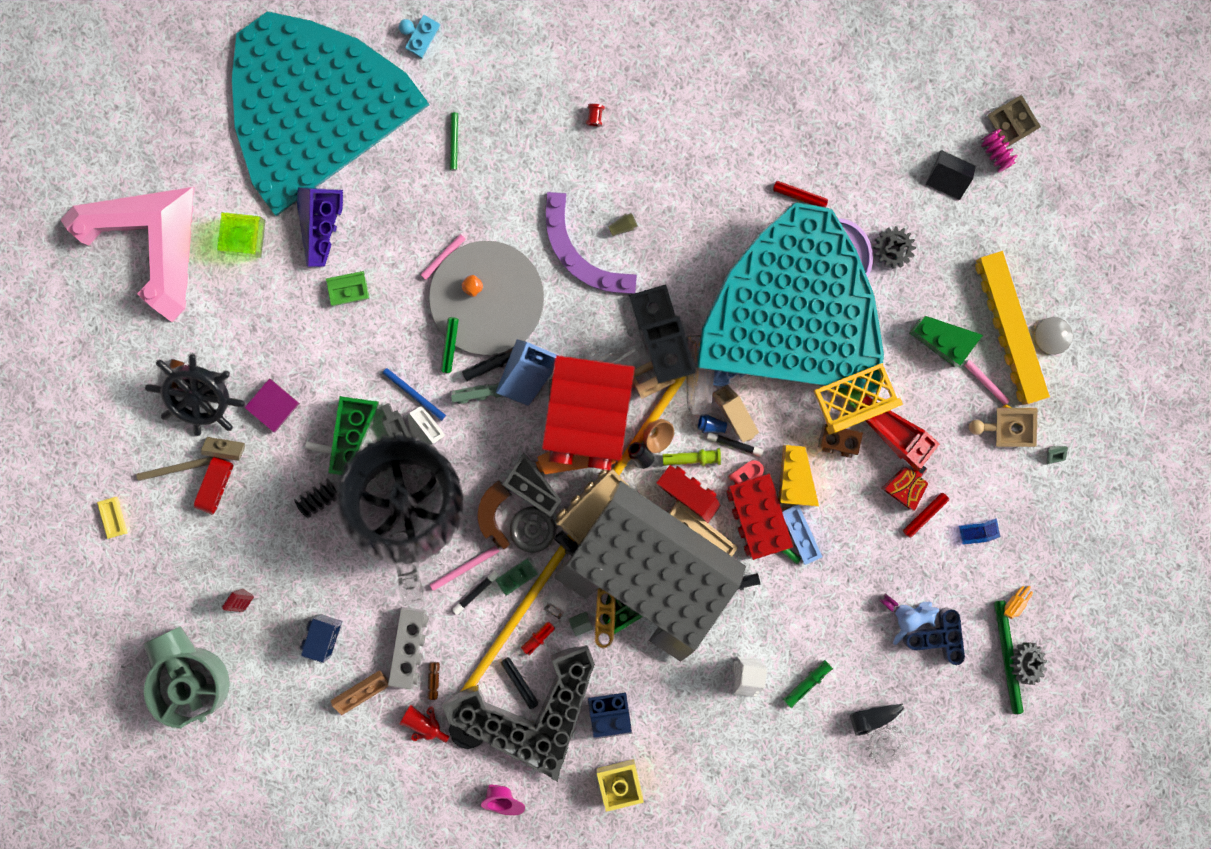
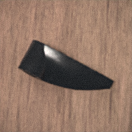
[850,704,904,736]

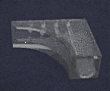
[577,331,648,368]

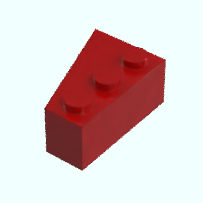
[657,465,721,523]

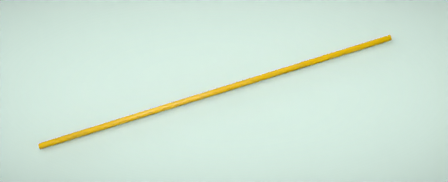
[460,342,700,692]

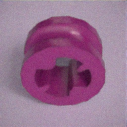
[879,593,899,612]

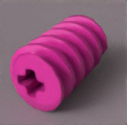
[980,129,1018,173]

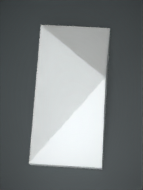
[408,406,446,445]

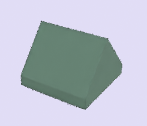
[569,611,594,636]

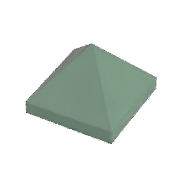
[1046,446,1068,464]

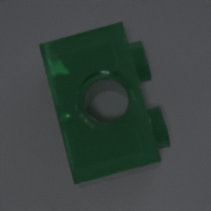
[495,557,539,596]

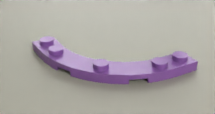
[546,192,637,294]

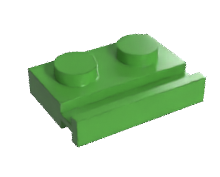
[326,271,370,306]

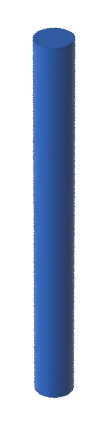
[382,368,446,421]

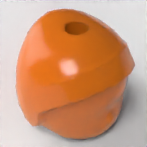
[461,275,483,297]

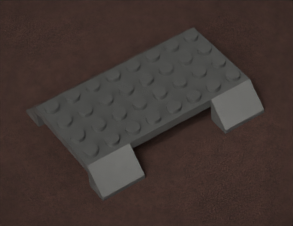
[554,480,746,662]

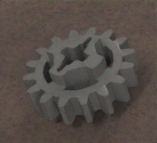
[873,226,916,269]
[1010,642,1047,685]

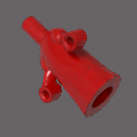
[399,705,450,743]

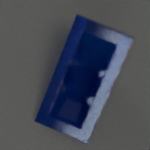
[959,518,1000,545]

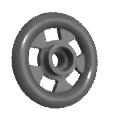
[510,507,556,553]

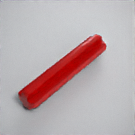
[773,181,828,208]
[903,493,950,538]

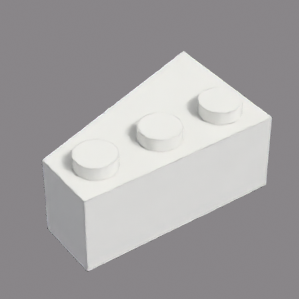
[733,657,767,697]

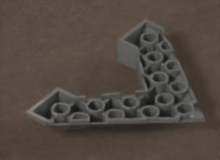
[442,645,595,782]

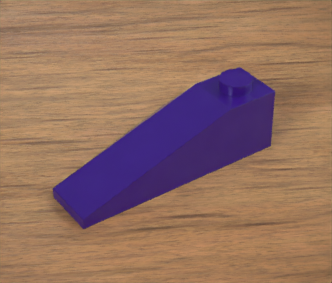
[297,187,343,267]

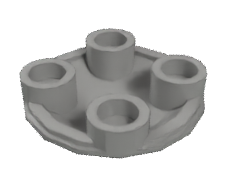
[1035,317,1073,355]

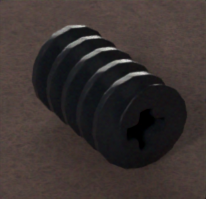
[294,478,337,518]

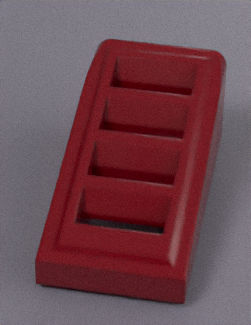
[222,589,254,612]

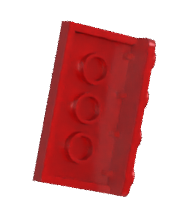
[726,473,793,560]

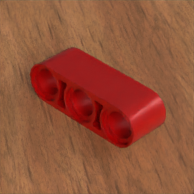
[194,457,234,515]

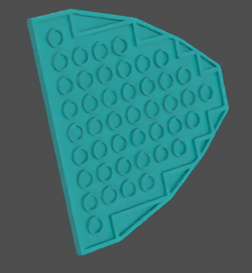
[232,11,430,216]
[697,202,884,393]

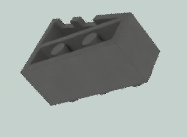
[502,453,562,517]

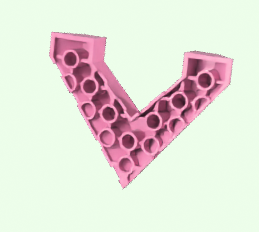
[60,187,194,322]

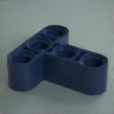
[903,607,965,665]

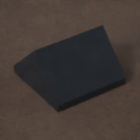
[925,150,976,200]

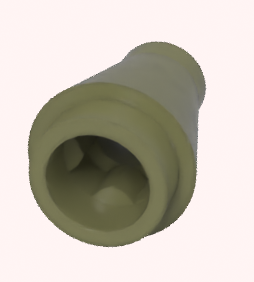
[608,213,638,236]

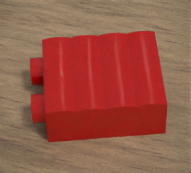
[542,355,634,470]

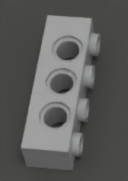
[388,607,429,689]

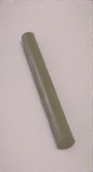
[136,456,213,481]

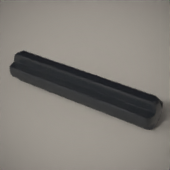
[501,657,539,709]

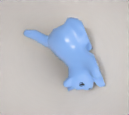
[893,602,939,645]

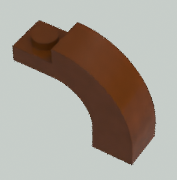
[478,480,512,549]

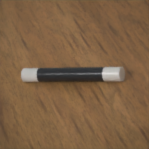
[707,433,763,457]
[452,570,499,615]

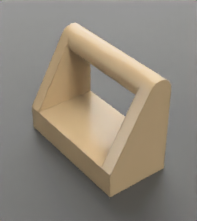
[633,361,675,399]

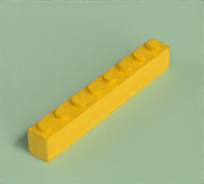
[975,251,1050,405]

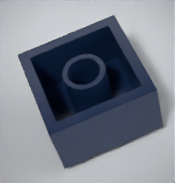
[300,614,343,663]

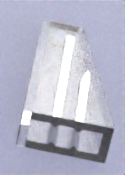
[686,335,714,416]

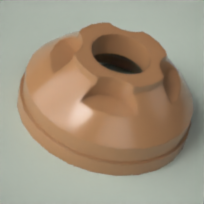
[643,419,674,453]

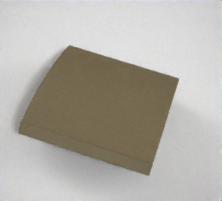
[987,94,1041,147]

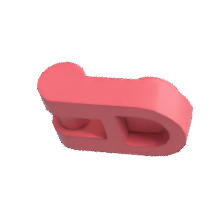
[728,460,764,484]

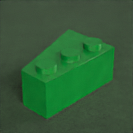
[909,316,983,367]

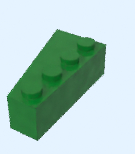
[328,396,379,476]

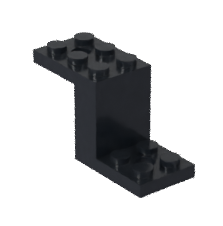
[629,284,696,384]

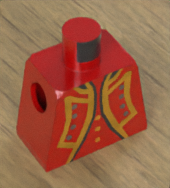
[881,466,928,511]

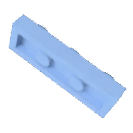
[782,504,822,565]

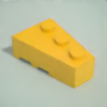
[778,445,819,507]

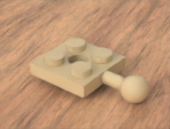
[969,408,1038,447]

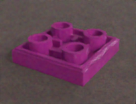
[245,378,300,432]

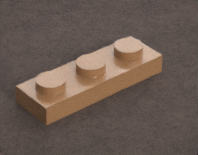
[330,670,389,715]

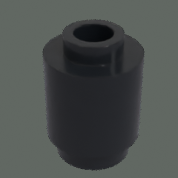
[628,442,654,469]

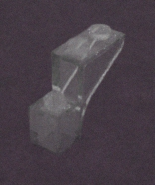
[389,530,424,606]

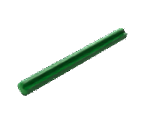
[994,600,1024,715]

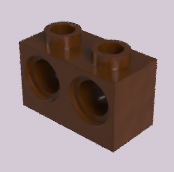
[818,424,863,458]

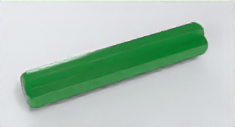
[441,317,459,373]

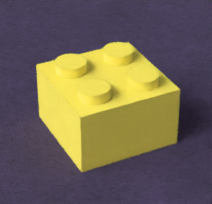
[597,759,644,812]

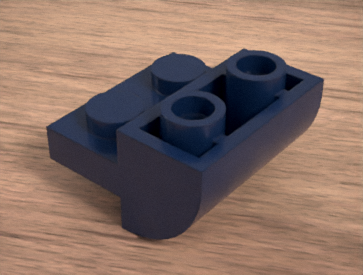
[588,692,632,739]

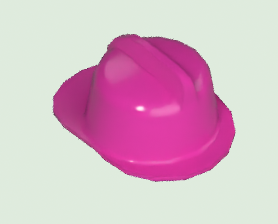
[481,784,525,816]

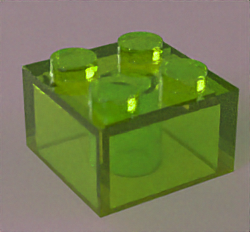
[217,212,266,258]

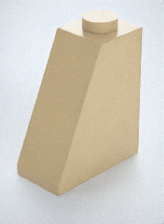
[711,384,759,443]

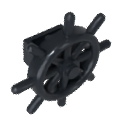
[145,353,245,436]

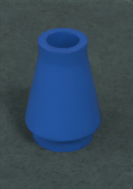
[697,414,727,433]

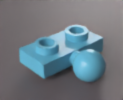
[399,15,441,58]

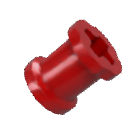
[586,103,605,127]

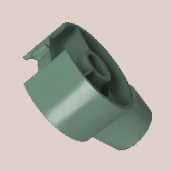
[144,626,230,729]

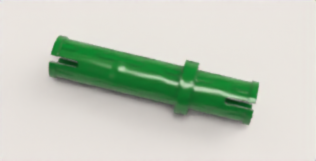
[783,660,833,708]

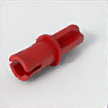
[521,622,555,656]

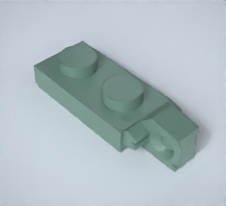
[451,383,502,404]

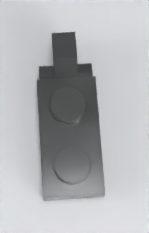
[381,403,411,438]

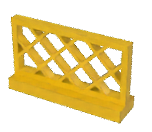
[813,363,903,435]

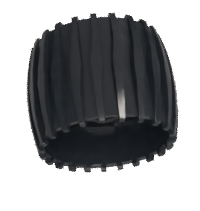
[337,435,463,565]

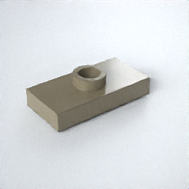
[201,437,245,461]

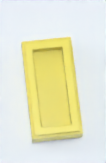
[97,497,128,539]

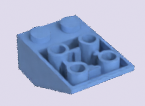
[496,339,559,406]

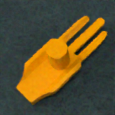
[1004,586,1033,619]

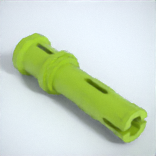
[663,448,721,466]

